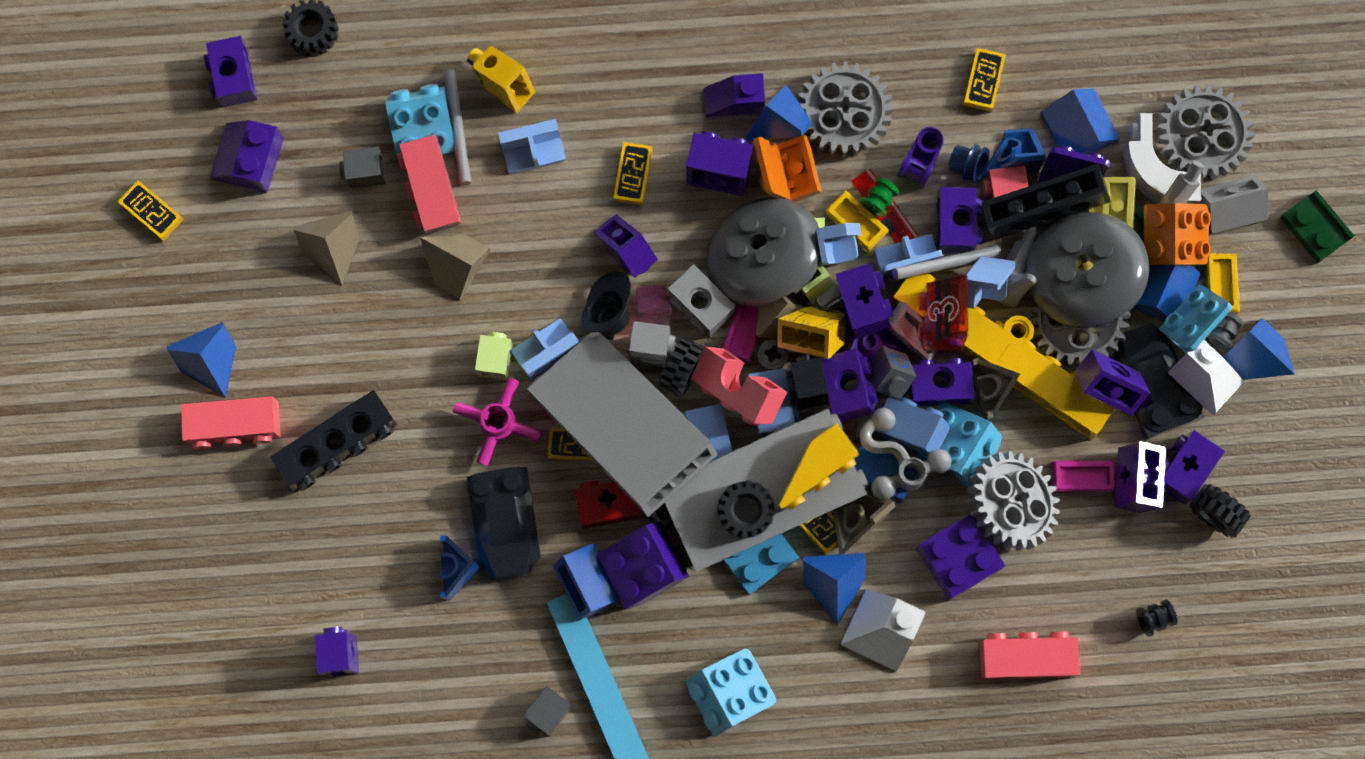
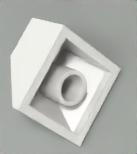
[1168,340,1245,415]
[840,588,926,672]

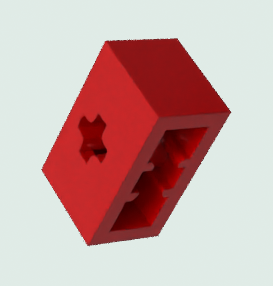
[574,479,643,530]

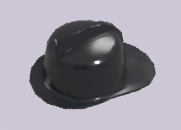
[581,271,632,340]

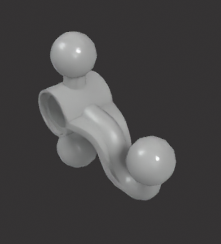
[859,408,952,500]

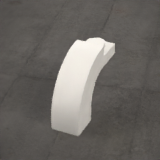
[1123,113,1201,204]

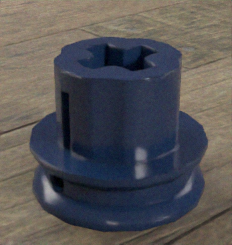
[949,144,990,184]

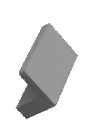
[1201,176,1268,233]

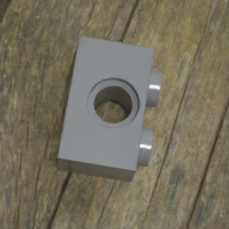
[668,264,736,337]
[629,321,676,369]

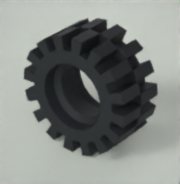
[282,0,339,57]
[659,337,705,396]
[717,481,775,538]
[1189,484,1251,538]

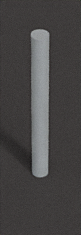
[444,70,471,185]
[892,245,1001,280]

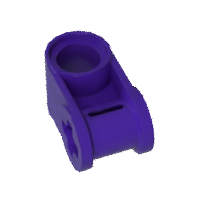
[897,127,944,188]

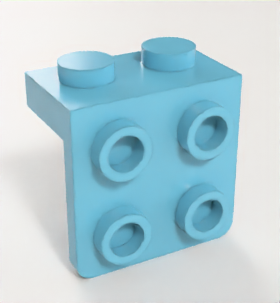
[386,84,455,156]
[1159,283,1232,353]
[914,403,1003,487]
[684,649,776,737]

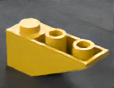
[778,423,859,511]

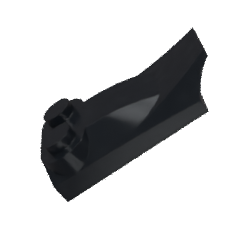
[1110,323,1204,440]
[466,467,541,579]

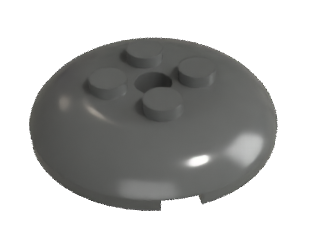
[706,197,821,307]
[1026,212,1149,328]

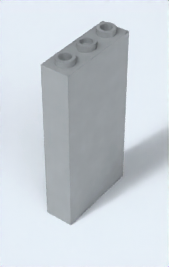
[527,332,718,517]
[664,409,869,572]

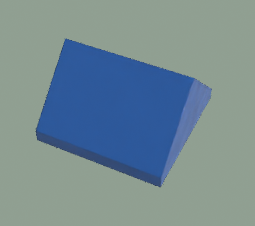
[1041,88,1120,154]
[1133,265,1201,322]

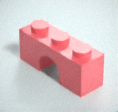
[691,346,787,426]

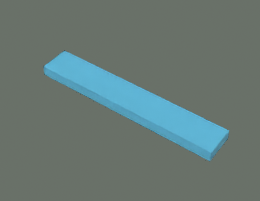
[547,594,649,759]

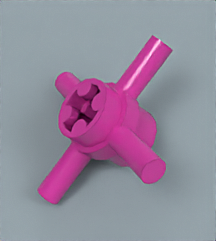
[453,377,543,467]

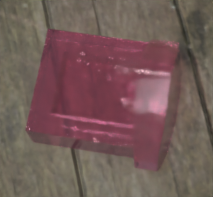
[635,285,672,326]

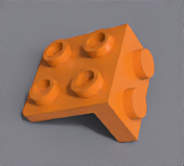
[753,135,822,202]
[1144,203,1211,265]

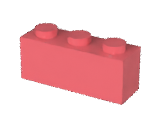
[397,135,462,233]
[181,396,280,449]
[979,632,1080,679]

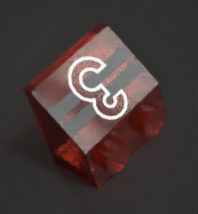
[918,275,968,350]

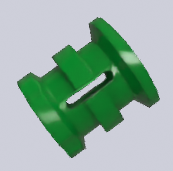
[860,177,899,217]

